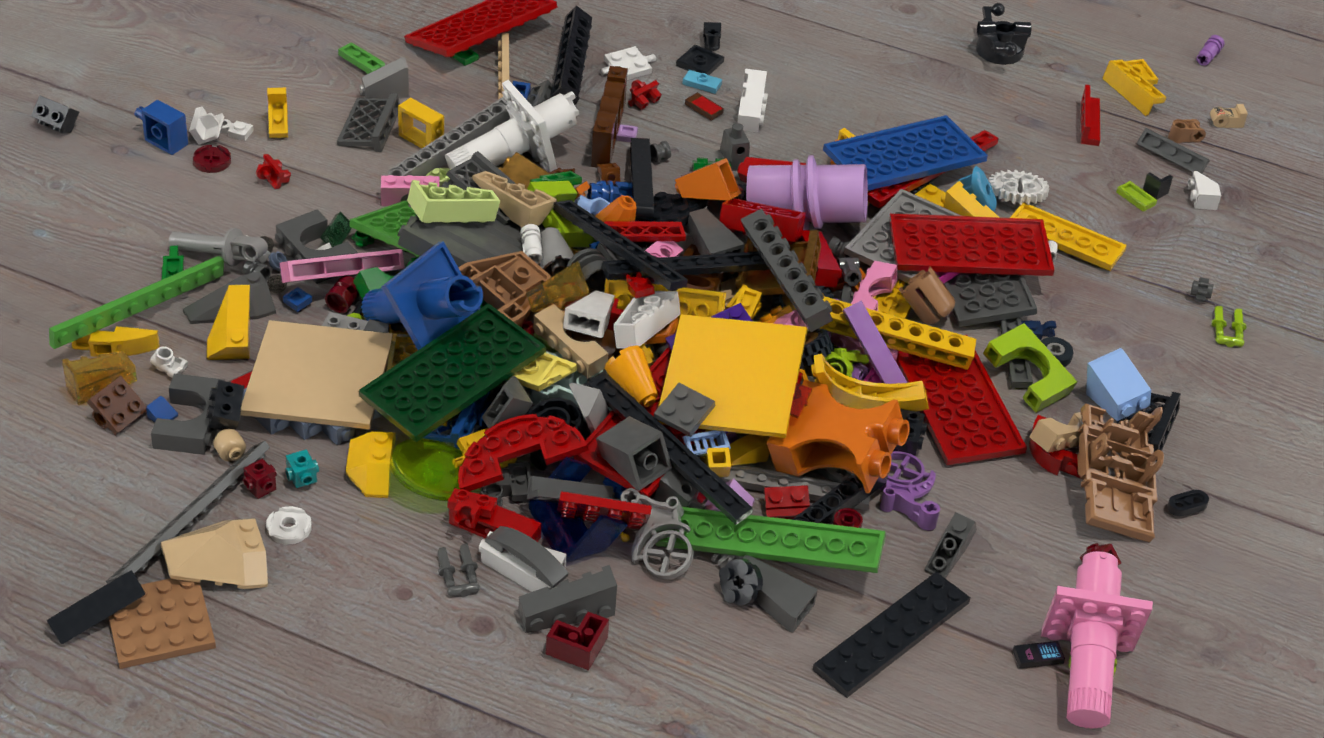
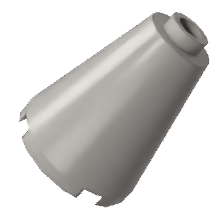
[539,227,574,284]

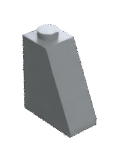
[359,57,409,99]

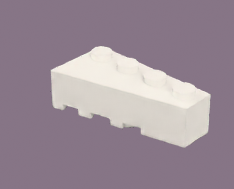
[614,291,681,349]

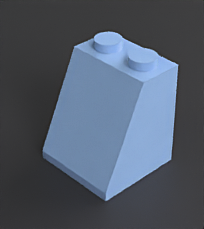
[1086,348,1151,421]

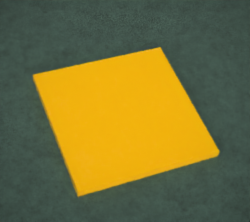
[658,314,807,438]

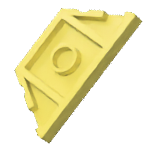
[507,352,577,392]

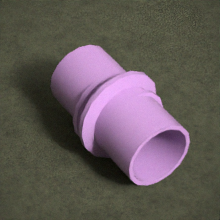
[746,155,868,230]

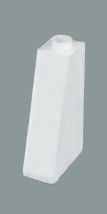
[563,291,615,338]
[479,531,566,592]

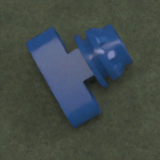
[587,180,632,203]

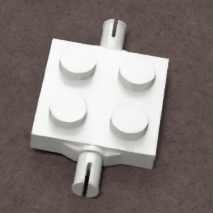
[600,46,656,80]

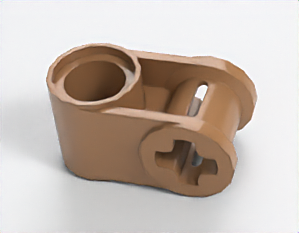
[1168,119,1206,143]

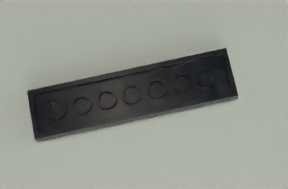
[812,572,971,698]

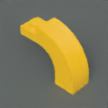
[700,429,731,477]

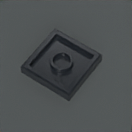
[676,45,724,75]

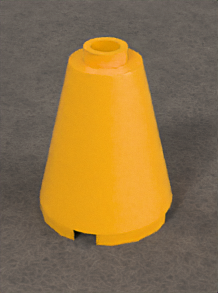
[604,345,658,407]

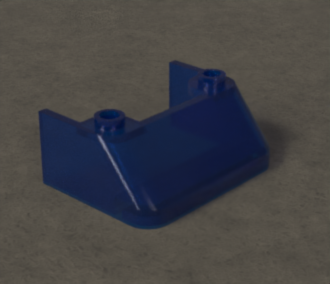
[529,457,628,563]

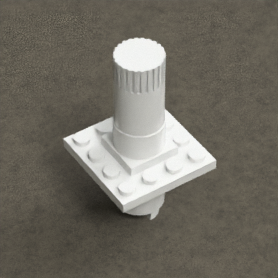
[445,80,580,180]

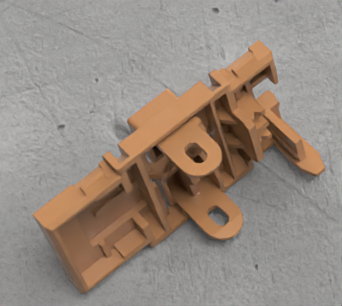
[1077,404,1164,543]

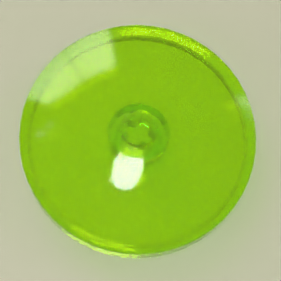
[390,438,473,501]

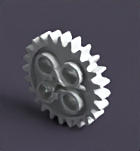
[989,170,1049,205]

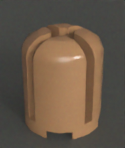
[899,267,955,325]

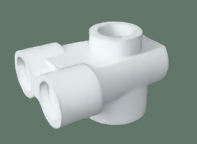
[150,347,188,378]

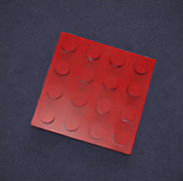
[557,491,652,530]

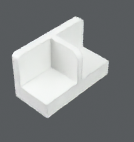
[189,106,224,145]

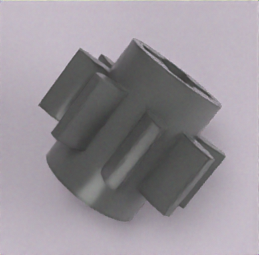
[1191,277,1214,302]

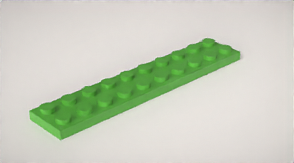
[656,507,886,573]

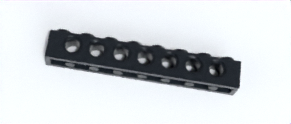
[550,5,592,105]

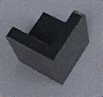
[1143,172,1173,200]

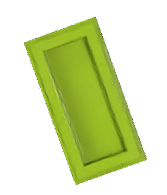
[1116,181,1157,212]

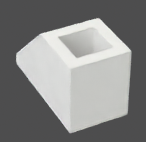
[1188,171,1221,210]

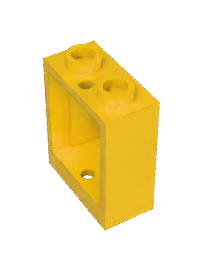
[398,97,444,148]

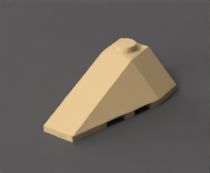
[472,171,557,228]

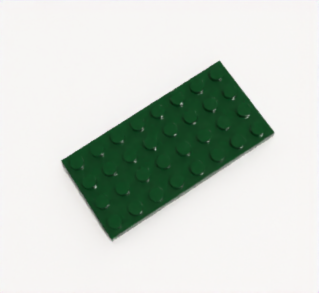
[358,303,546,442]

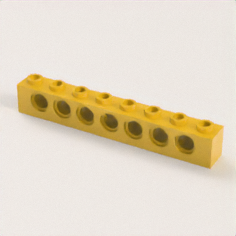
[820,296,976,370]

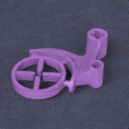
[880,451,940,530]

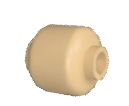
[213,429,246,462]

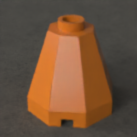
[595,195,637,222]

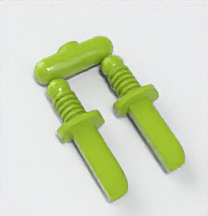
[1212,306,1247,347]

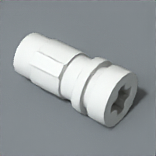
[520,224,543,264]

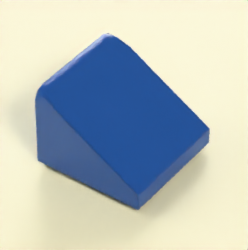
[512,81,531,100]
[146,396,179,422]

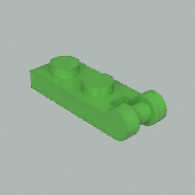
[338,42,385,74]

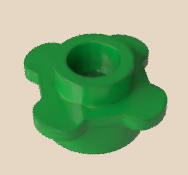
[352,230,374,247]

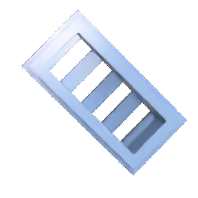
[683,430,731,457]

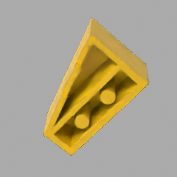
[943,181,1000,218]

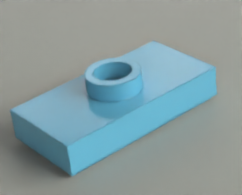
[682,70,722,94]

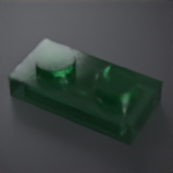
[320,211,352,247]

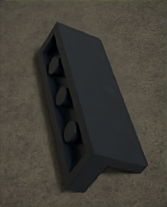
[46,570,145,644]

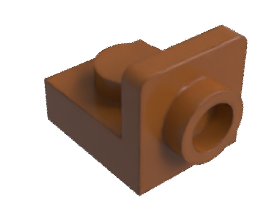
[597,163,621,186]

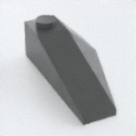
[183,271,276,324]

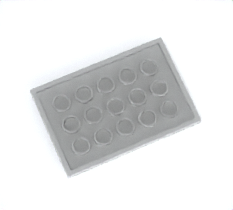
[844,189,961,283]

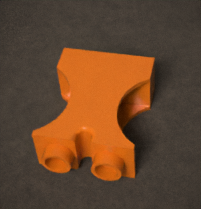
[767,380,909,493]

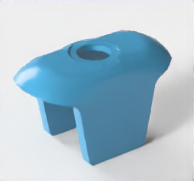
[958,166,997,212]

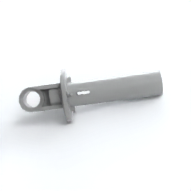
[169,228,268,266]

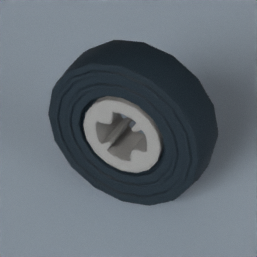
[1041,337,1074,367]

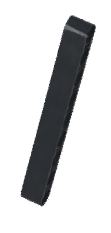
[630,138,654,220]

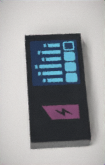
[1013,641,1065,669]

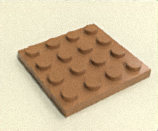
[108,579,216,669]

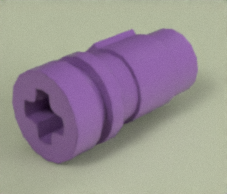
[1196,35,1225,66]

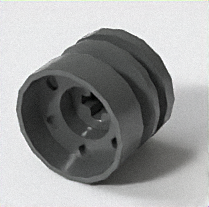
[566,248,607,298]

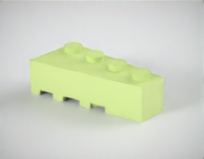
[407,180,500,223]

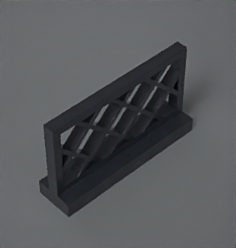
[1116,392,1181,461]

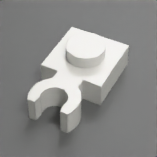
[220,119,254,141]

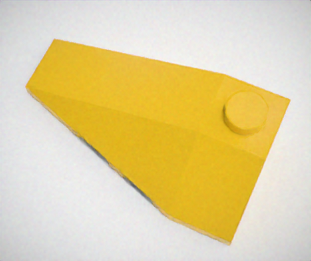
[207,285,250,360]

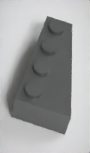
[518,565,617,633]

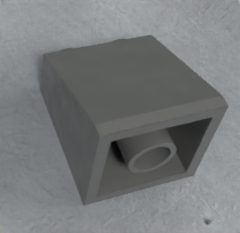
[596,416,672,491]

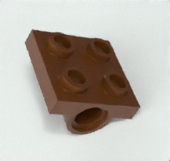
[87,376,147,435]

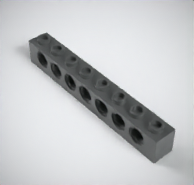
[741,209,833,332]

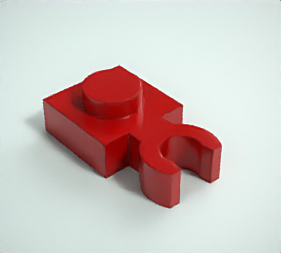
[626,272,655,299]

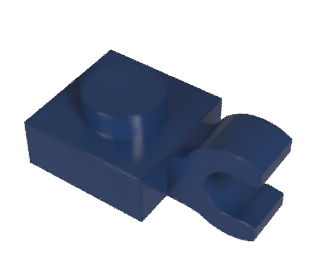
[1021,320,1057,340]

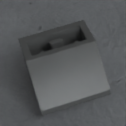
[482,376,533,428]

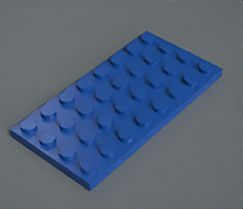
[823,115,988,191]

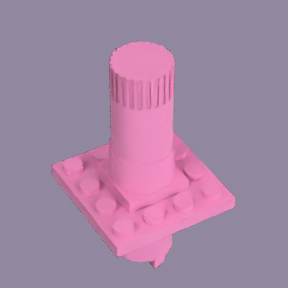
[1041,552,1153,729]

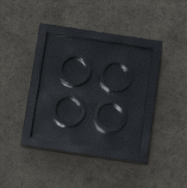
[635,192,708,227]

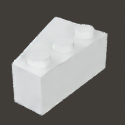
[737,69,768,132]

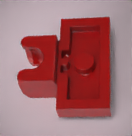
[447,488,498,528]

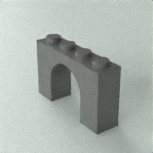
[275,209,358,284]
[151,373,225,455]

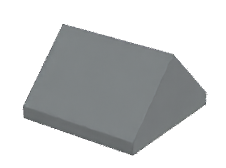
[569,383,610,434]

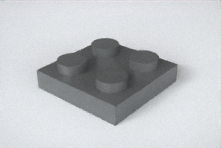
[654,383,715,437]

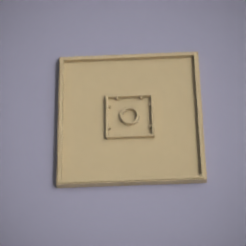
[240,320,394,429]

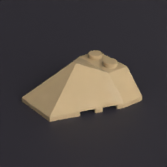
[161,519,268,589]

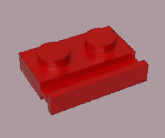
[764,485,810,519]

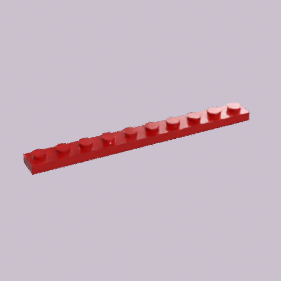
[868,130,999,208]

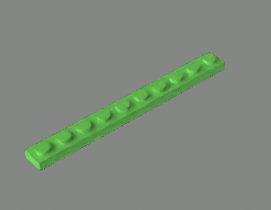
[49,256,224,349]

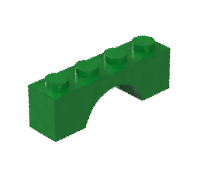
[353,257,419,300]

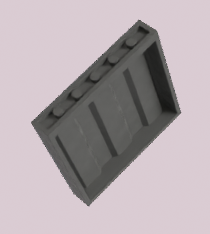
[398,179,545,267]

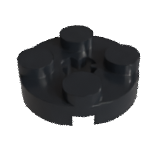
[719,559,763,605]

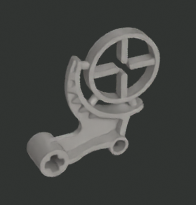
[621,488,693,579]

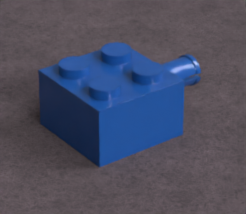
[134,100,188,155]

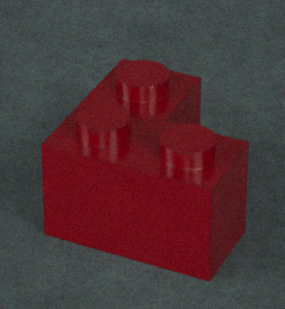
[546,612,609,671]

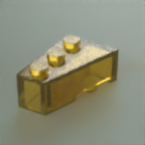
[62,351,137,405]

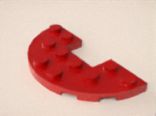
[458,414,589,492]

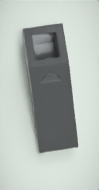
[924,512,977,578]

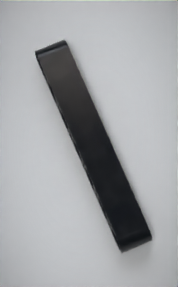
[792,473,889,524]

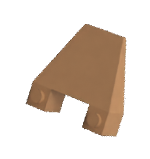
[458,251,551,327]

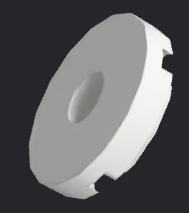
[266,506,312,545]

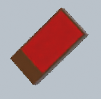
[685,92,724,121]

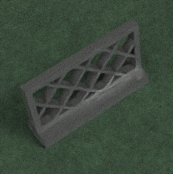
[337,93,400,152]
[446,151,516,225]

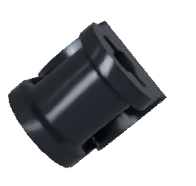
[703,22,721,51]

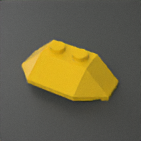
[346,432,396,498]

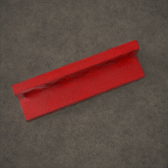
[1081,84,1100,146]
[604,221,686,242]

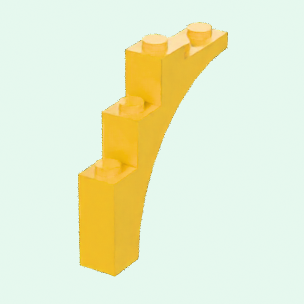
[811,354,929,412]

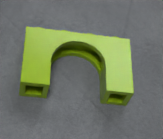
[527,181,597,248]
[983,323,1077,413]

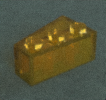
[526,261,590,312]

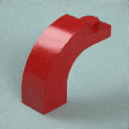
[1029,415,1081,478]

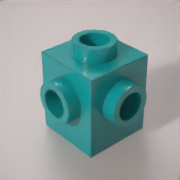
[285,449,319,488]

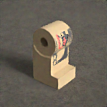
[1210,104,1248,128]

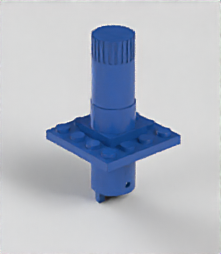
[361,241,483,350]

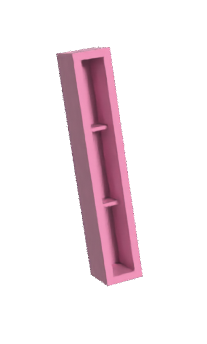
[280,249,405,283]

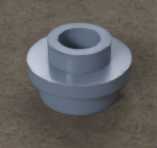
[268,251,287,271]

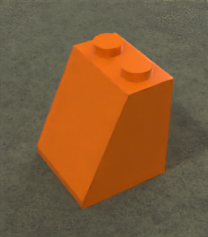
[675,158,741,201]

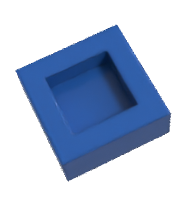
[283,287,312,312]

